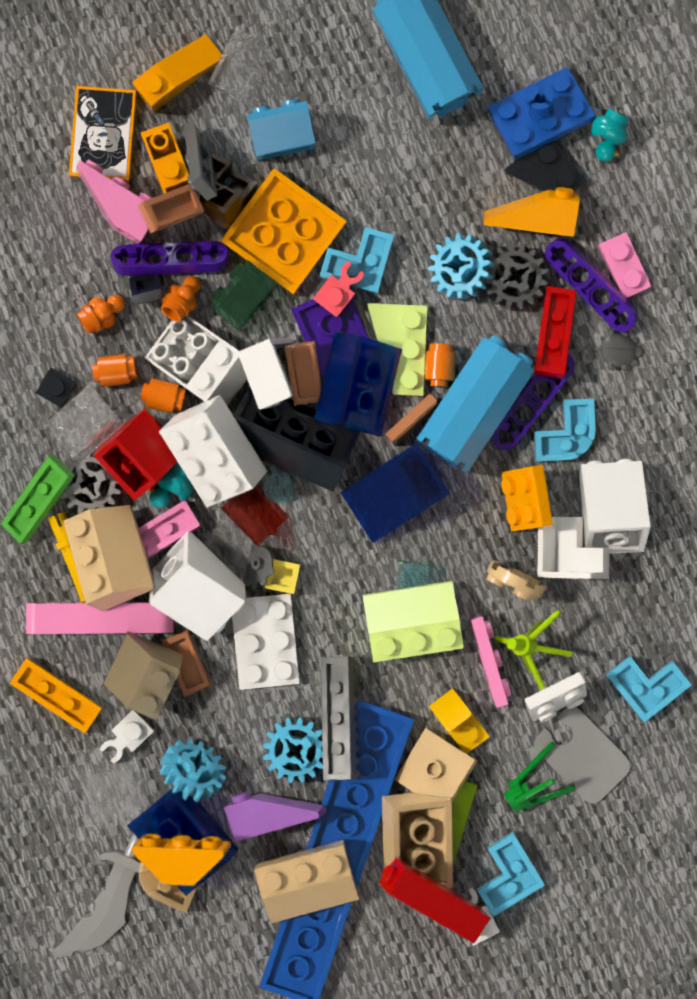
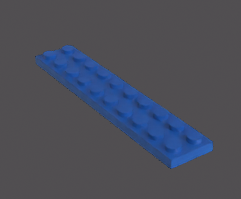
[259,699,414,999]

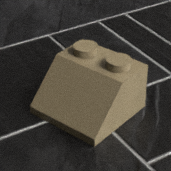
[104,631,183,720]

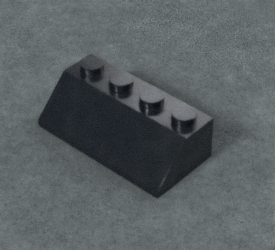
[233,385,361,492]

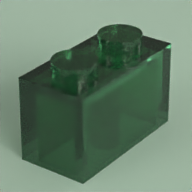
[210,260,277,332]

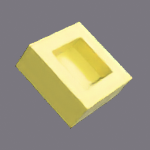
[265,559,300,594]

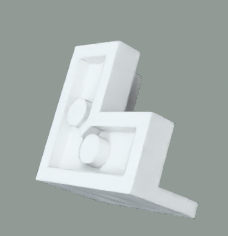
[238,337,293,410]
[537,517,609,579]

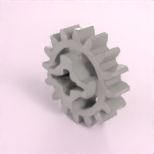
[60,450,122,514]

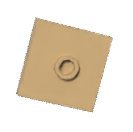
[394,728,477,802]

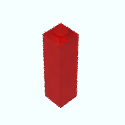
[379,857,491,944]

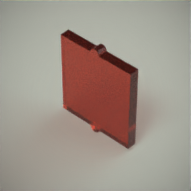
[221,484,289,547]

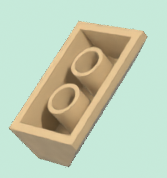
[63,505,156,611]
[382,793,453,888]
[254,840,359,923]

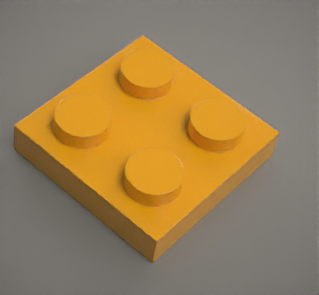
[501,465,553,532]

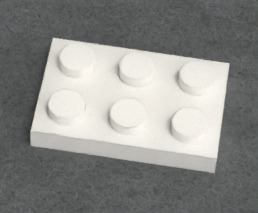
[232,593,300,690]

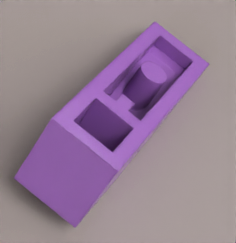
[224,791,327,842]

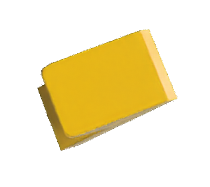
[429,688,490,754]

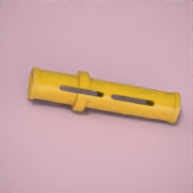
[47,511,85,602]

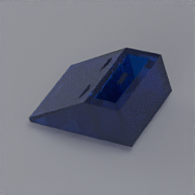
[340,443,450,543]

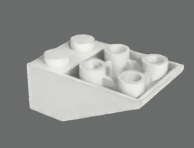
[145,316,247,406]

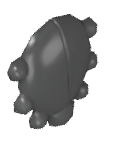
[601,329,645,371]
[243,544,275,590]

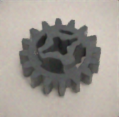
[484,244,548,310]

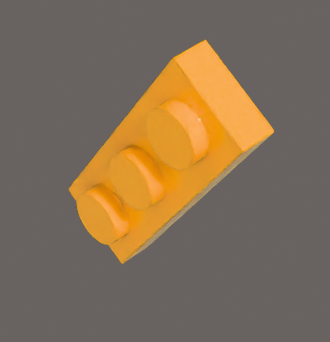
[9,658,103,734]

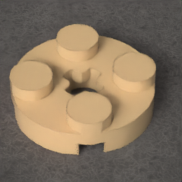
[486,560,547,601]

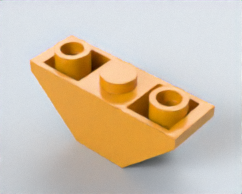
[141,122,189,194]
[132,834,230,886]

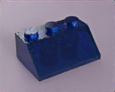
[314,331,402,437]
[127,786,239,896]

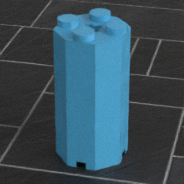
[372,0,483,121]
[416,335,534,473]

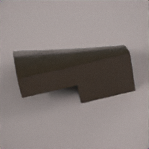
[199,152,258,229]

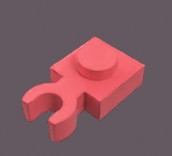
[313,261,364,317]

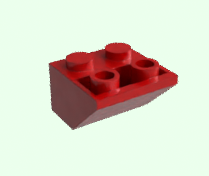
[93,408,178,501]

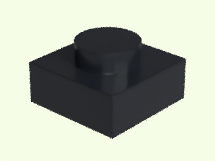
[129,274,164,305]
[36,367,77,409]

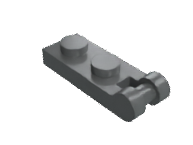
[179,122,217,201]

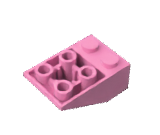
[76,160,151,244]

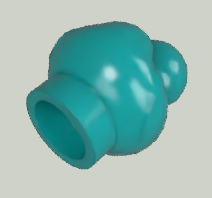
[591,108,629,162]
[149,464,194,508]

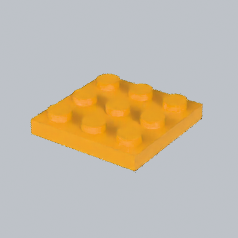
[220,168,347,295]

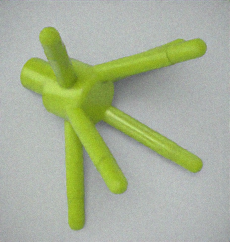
[494,610,573,691]

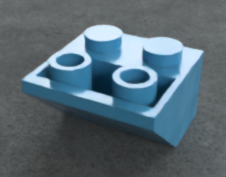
[247,99,316,161]

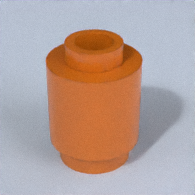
[425,343,456,388]
[92,354,138,387]
[140,378,187,414]

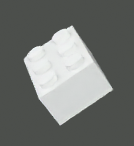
[159,395,268,507]

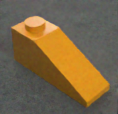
[132,34,224,113]
[483,187,580,237]

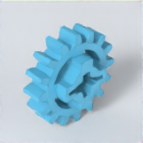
[428,233,495,300]
[263,717,323,783]
[160,739,226,802]

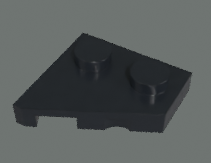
[504,141,587,192]

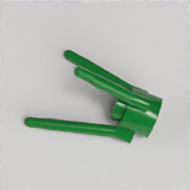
[504,742,575,813]

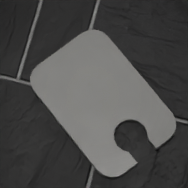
[534,707,630,803]

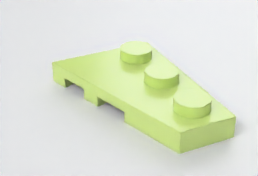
[367,303,427,397]

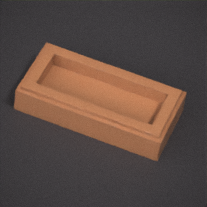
[138,184,204,233]
[284,340,324,406]
[385,394,438,446]
[160,630,212,697]

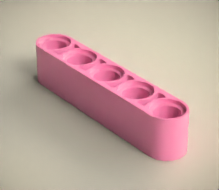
[26,602,174,634]

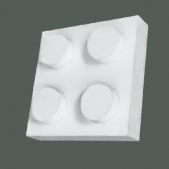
[524,672,587,723]

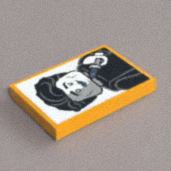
[69,86,137,182]

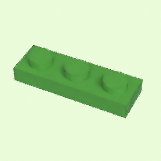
[1,455,75,544]

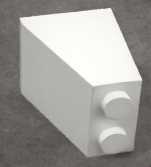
[579,459,651,554]
[149,531,246,641]

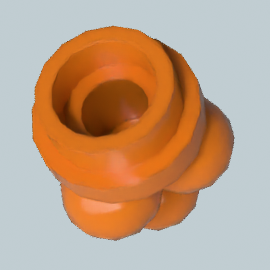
[161,276,201,322]
[76,295,125,334]

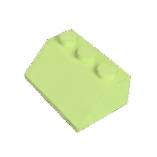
[363,581,464,663]

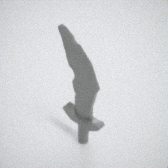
[52,826,147,958]

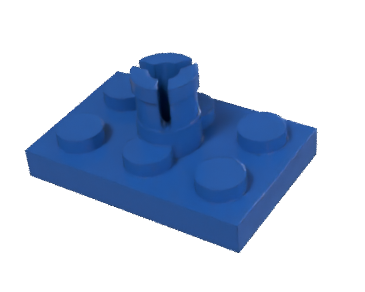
[487,67,596,160]

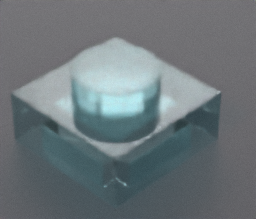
[396,560,429,590]

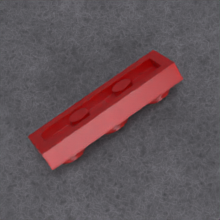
[534,286,576,378]

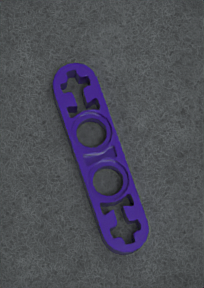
[545,238,638,332]
[110,241,229,276]
[491,354,575,450]

